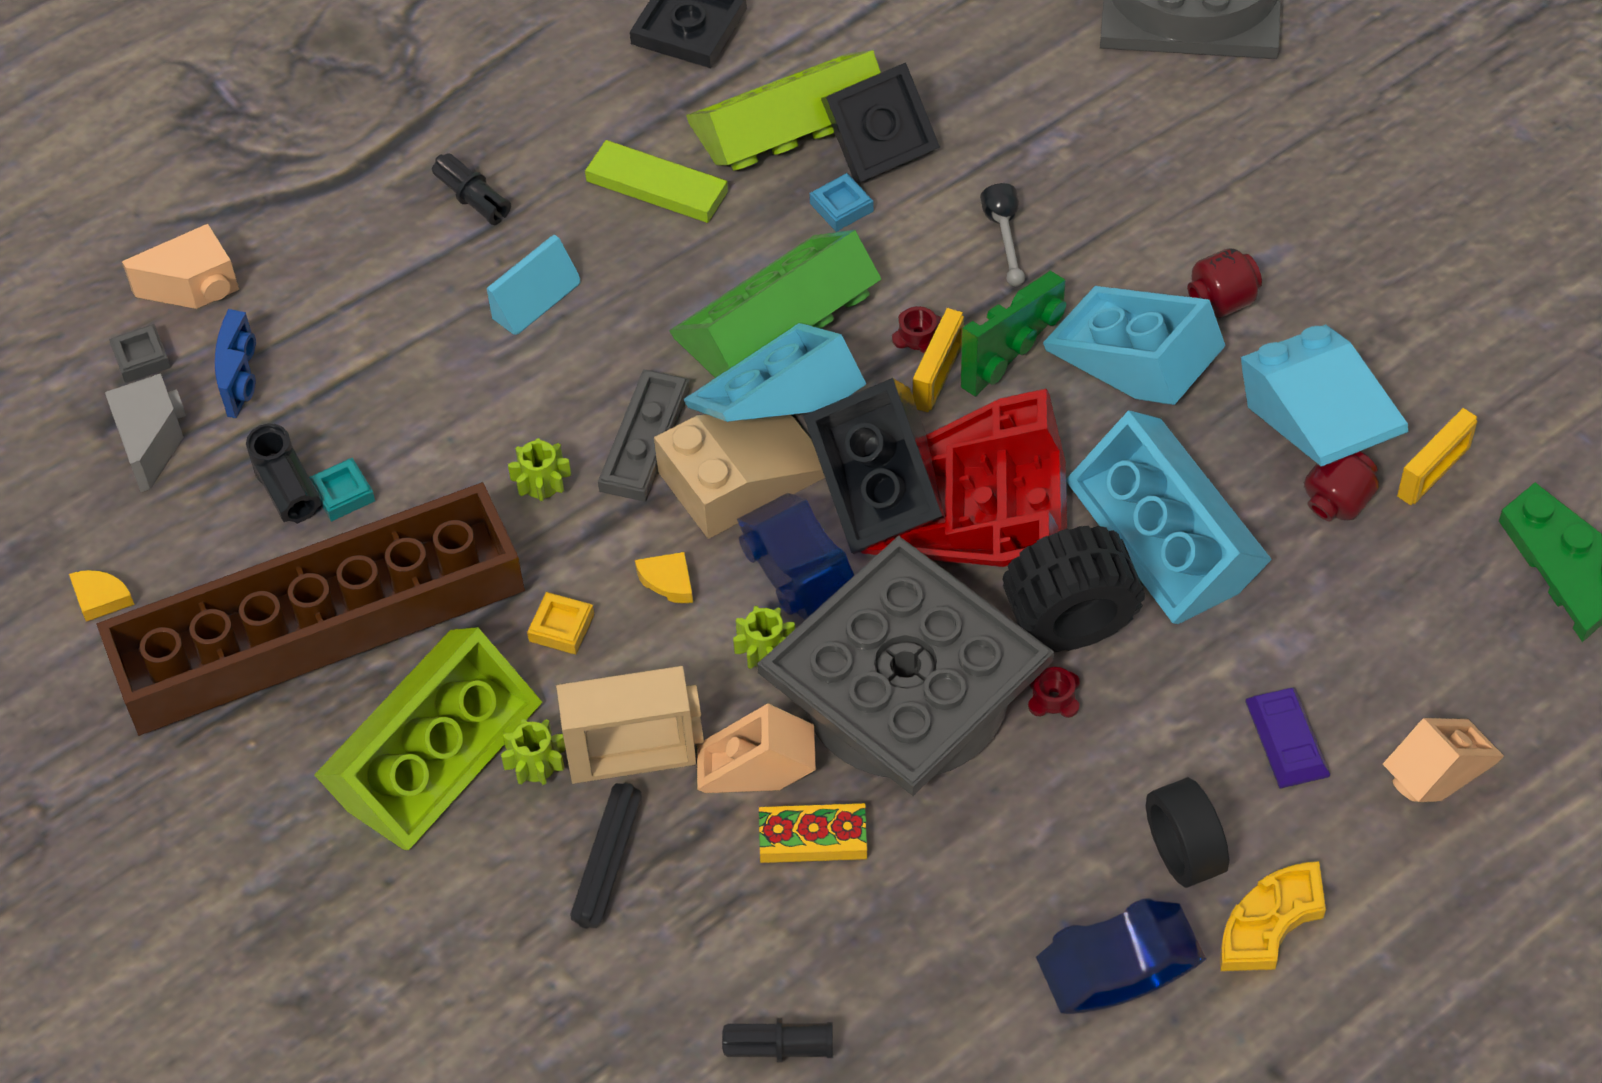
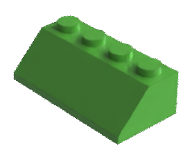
[669,230,881,378]

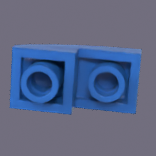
[215,309,256,418]

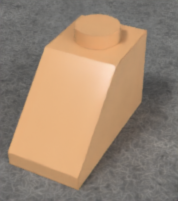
[122,224,239,309]
[697,703,816,793]
[1383,718,1504,802]

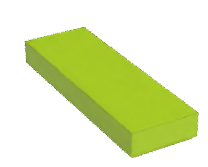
[585,140,728,223]

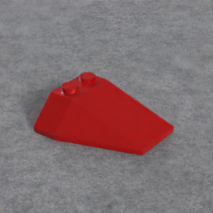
[861,388,1067,567]

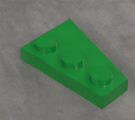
[961,270,1066,397]
[1499,482,1602,642]

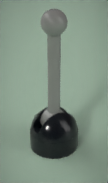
[980,183,1025,287]

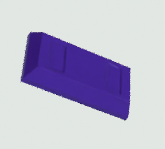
[1245,687,1330,789]

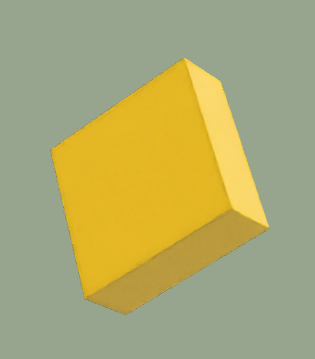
[527,592,594,655]

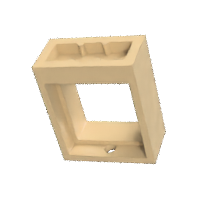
[556,666,704,784]

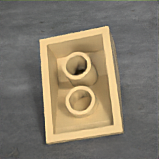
[654,414,825,539]

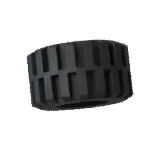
[1002,526,1145,652]

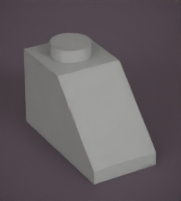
[105,373,186,492]

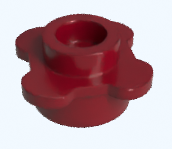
[892,306,942,354]
[1028,667,1080,718]

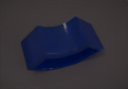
[737,493,855,620]
[1036,898,1206,1014]

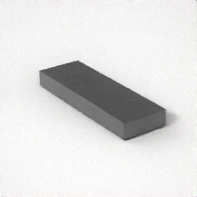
[598,369,690,502]

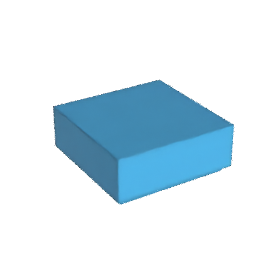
[809,173,874,232]

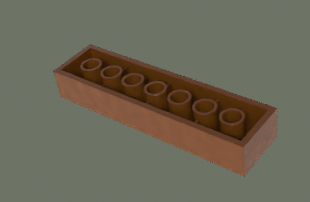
[96,482,525,736]

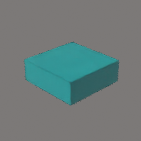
[309,458,375,522]

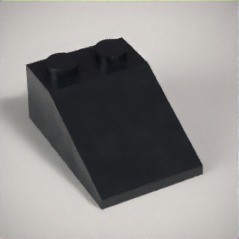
[804,378,945,554]

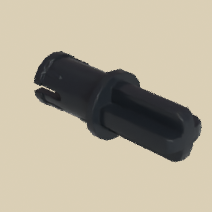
[432,153,511,225]
[722,1018,833,1063]

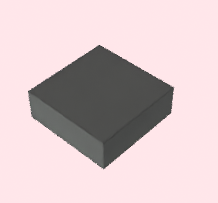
[109,324,171,383]

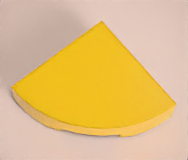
[635,552,693,603]
[69,570,135,622]

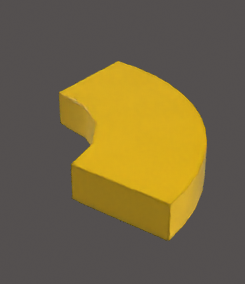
[1220,861,1326,971]

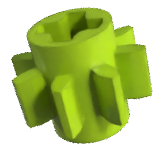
[508,438,571,501]
[733,606,795,669]
[501,719,566,785]

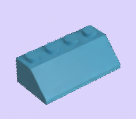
[1066,410,1272,624]

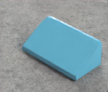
[487,235,581,335]

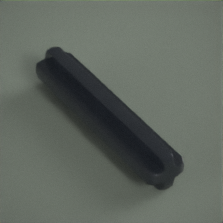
[570,782,642,929]

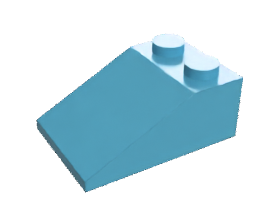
[1043,286,1226,405]
[683,323,866,422]
[1241,324,1409,466]

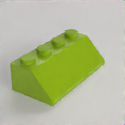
[686,50,881,171]
[314,627,542,850]

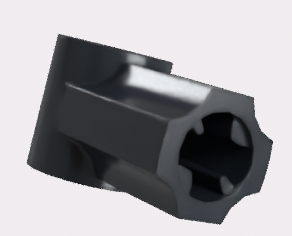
[246,423,322,524]

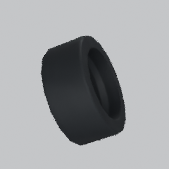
[1145,777,1230,888]

